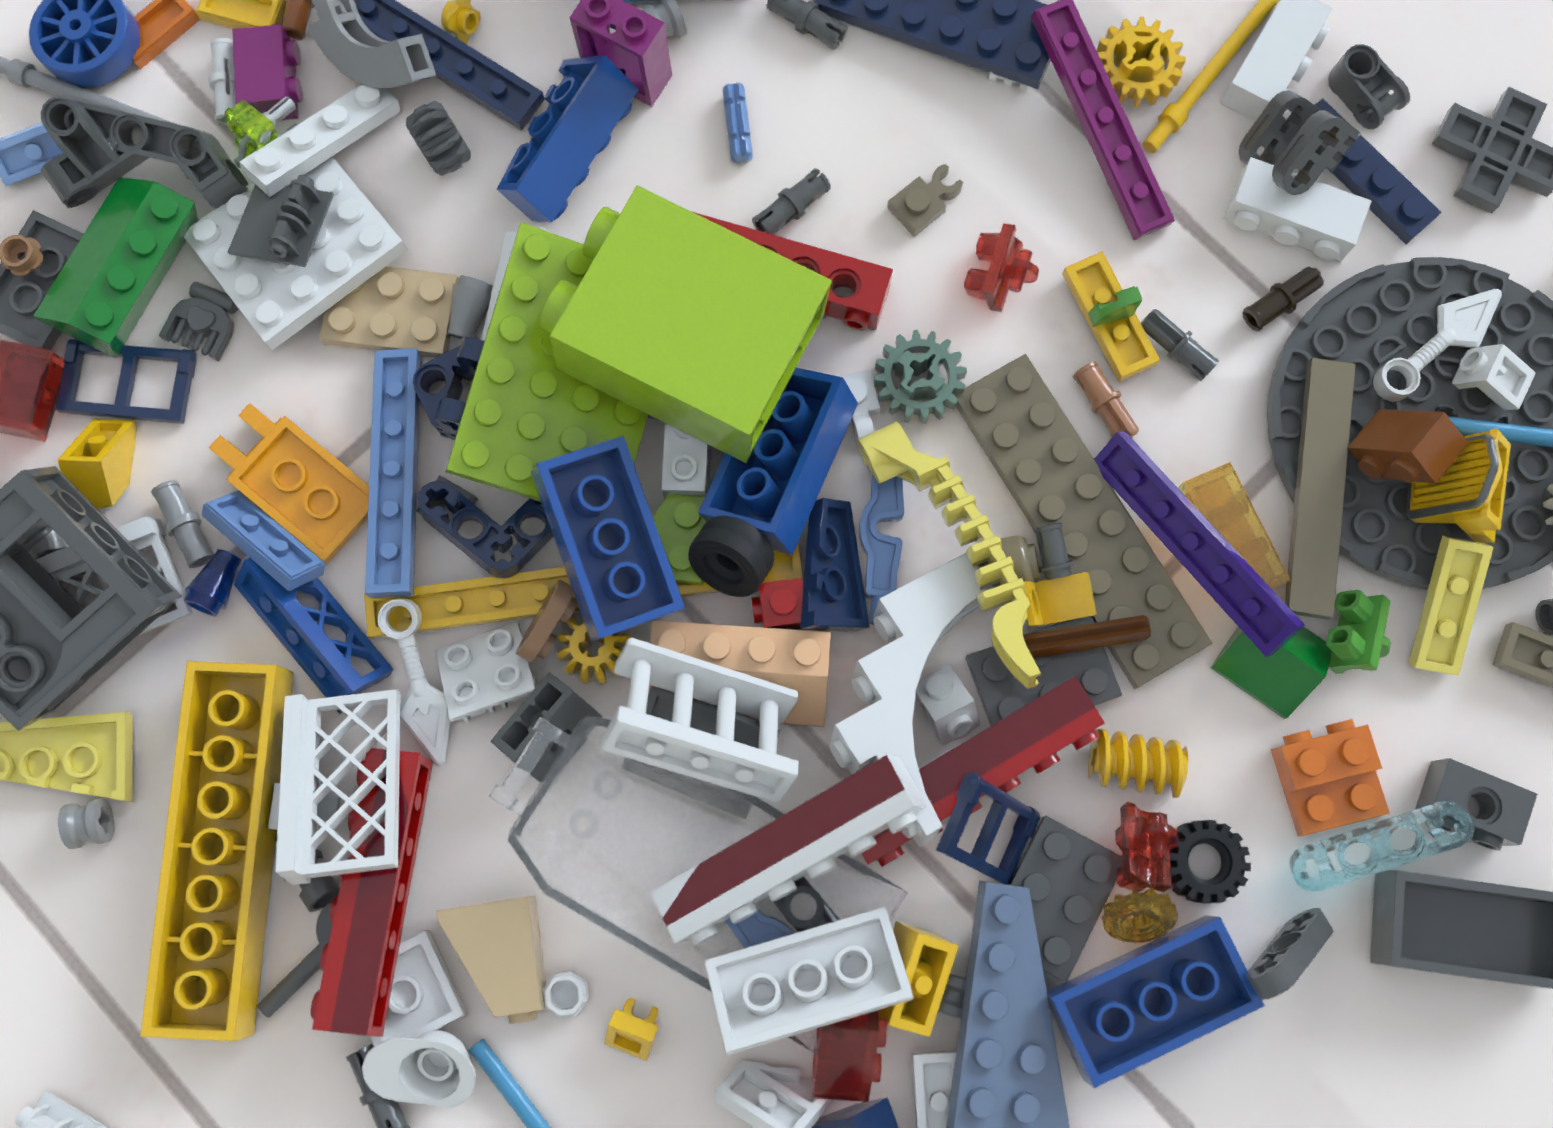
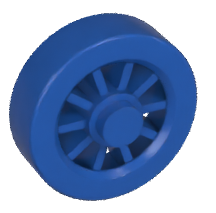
[29,0,140,88]

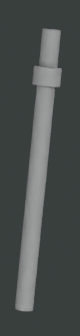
[0,56,202,151]

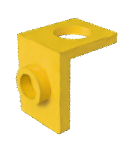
[1024,572,1097,626]

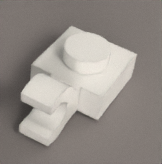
[839,369,880,447]

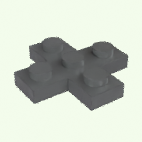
[1432,87,1553,213]

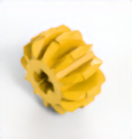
[557,617,631,685]

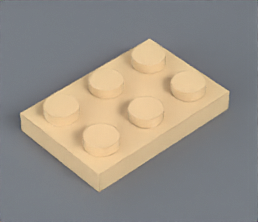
[319,267,459,358]

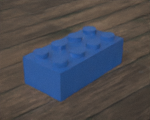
[698,367,858,555]
[531,436,685,642]
[1047,915,1265,1088]

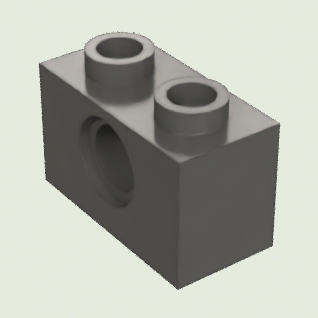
[1414,758,1538,851]

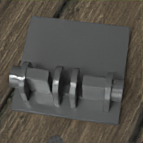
[228,175,334,267]

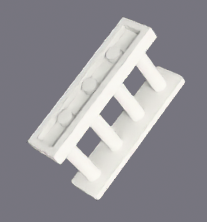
[601,638,798,803]

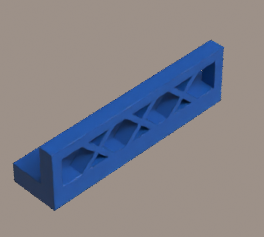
[234,557,394,714]

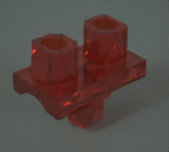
[964,223,1039,312]
[1115,801,1178,893]

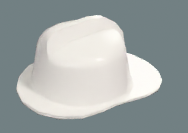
[362,1030,476,1108]

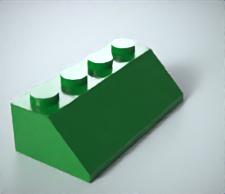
[33,177,198,358]

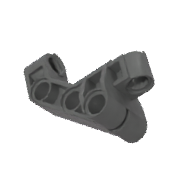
[41,97,248,209]

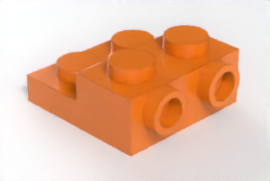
[1270,719,1390,836]

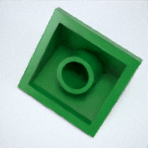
[1210,627,1332,719]

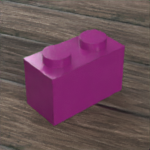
[232,24,303,124]

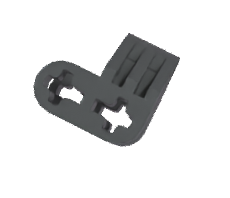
[1238,90,1360,195]

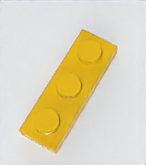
[1062,251,1160,383]

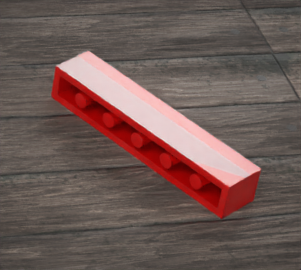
[861,676,1105,867]
[310,748,433,1037]

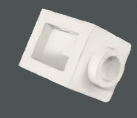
[1452,344,1536,411]

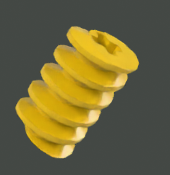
[1088,728,1188,798]

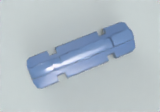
[723,83,753,163]

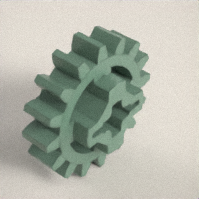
[873,330,967,424]

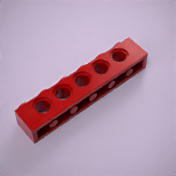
[691,211,893,330]

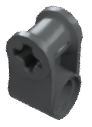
[1328,44,1410,130]

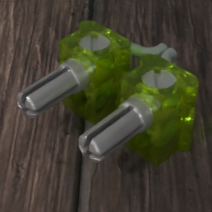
[224,96,298,168]

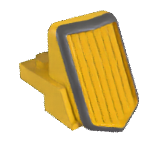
[1406,429,1511,543]

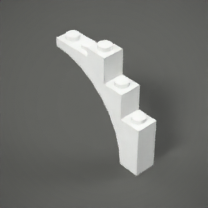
[830,552,993,847]

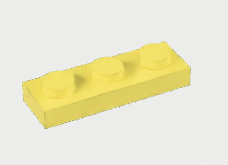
[1408,536,1494,676]

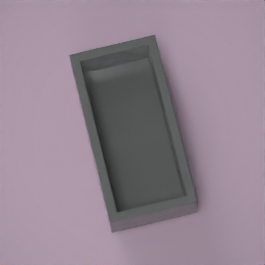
[1370,870,1553,989]

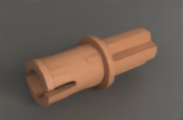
[1072,361,1139,438]

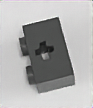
[490,672,603,786]

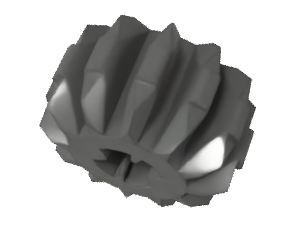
[406,101,471,176]

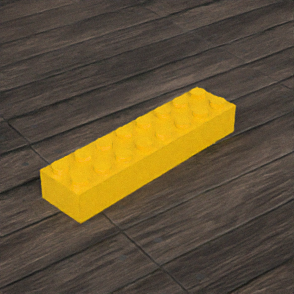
[140,661,294,1041]

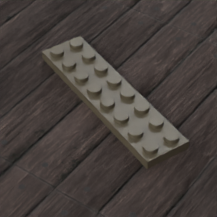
[954,354,1213,690]

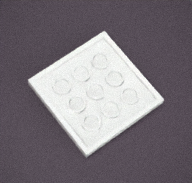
[184,157,408,350]

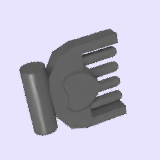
[159,281,238,362]

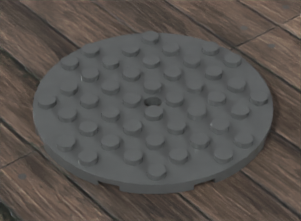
[1267,257,1553,590]

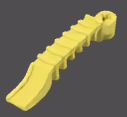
[857,421,1041,689]

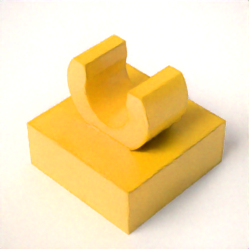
[604,997,658,1061]

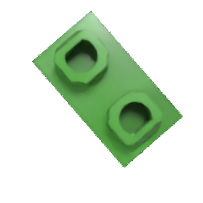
[1326,590,1391,674]

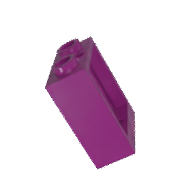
[569,0,672,107]

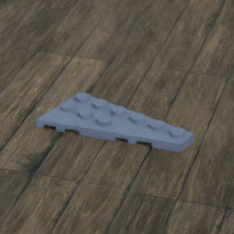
[946,880,1070,1128]

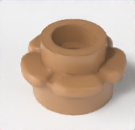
[0,235,43,276]

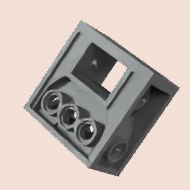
[0,466,182,731]

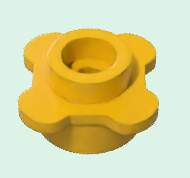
[441,0,480,44]

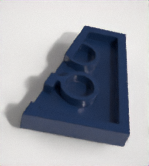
[800,498,870,631]

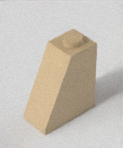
[436,896,546,1024]

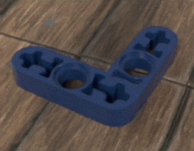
[417,481,554,578]

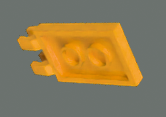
[208,403,369,564]

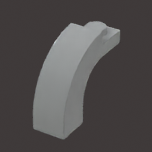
[308,0,436,88]

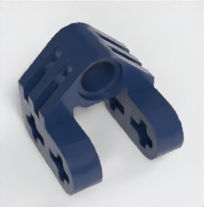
[413,337,484,440]

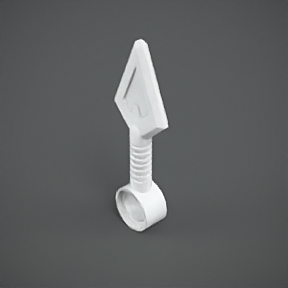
[1373,289,1502,402]
[378,598,450,766]

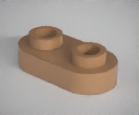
[515,579,578,663]

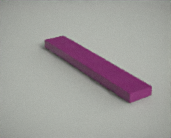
[1031,0,1175,240]

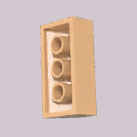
[648,620,831,727]

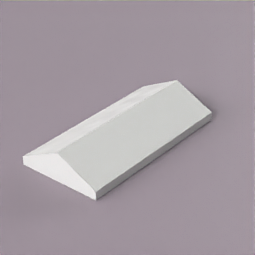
[704,907,914,1055]

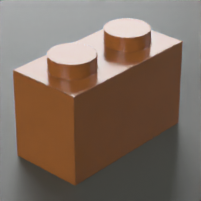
[1347,409,1468,484]

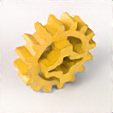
[1096,17,1186,107]

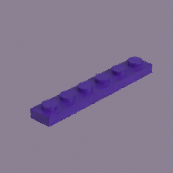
[1094,432,1305,657]

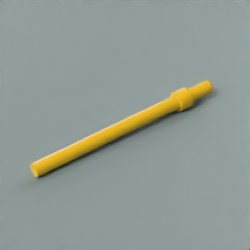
[1142,0,1280,153]

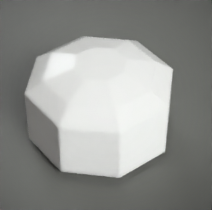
[543,971,589,1018]

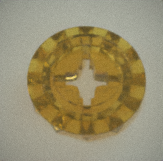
[1102,888,1178,943]

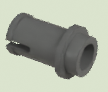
[1034,522,1074,580]

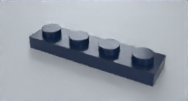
[1315,98,1442,245]

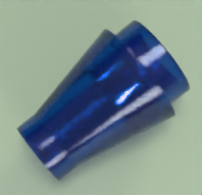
[183,549,242,617]

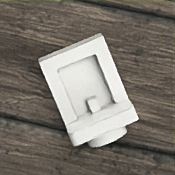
[915,664,980,744]

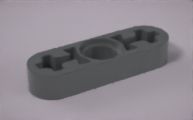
[1246,908,1334,1000]

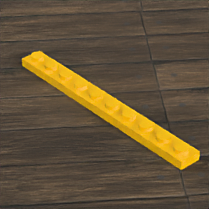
[364,544,803,639]

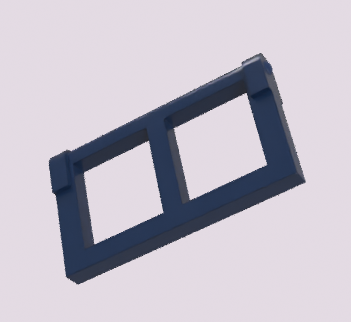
[55,339,197,424]
[936,772,1040,885]

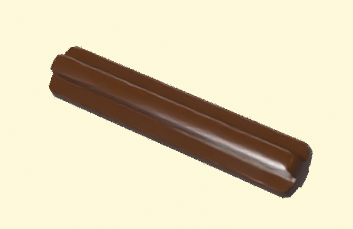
[1023,615,1151,658]

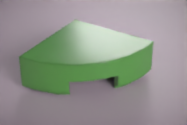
[1088,286,1142,327]

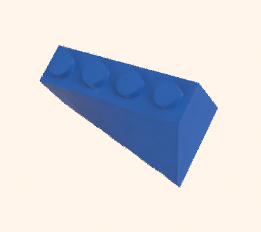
[496,55,639,222]

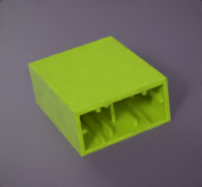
[540,185,832,463]

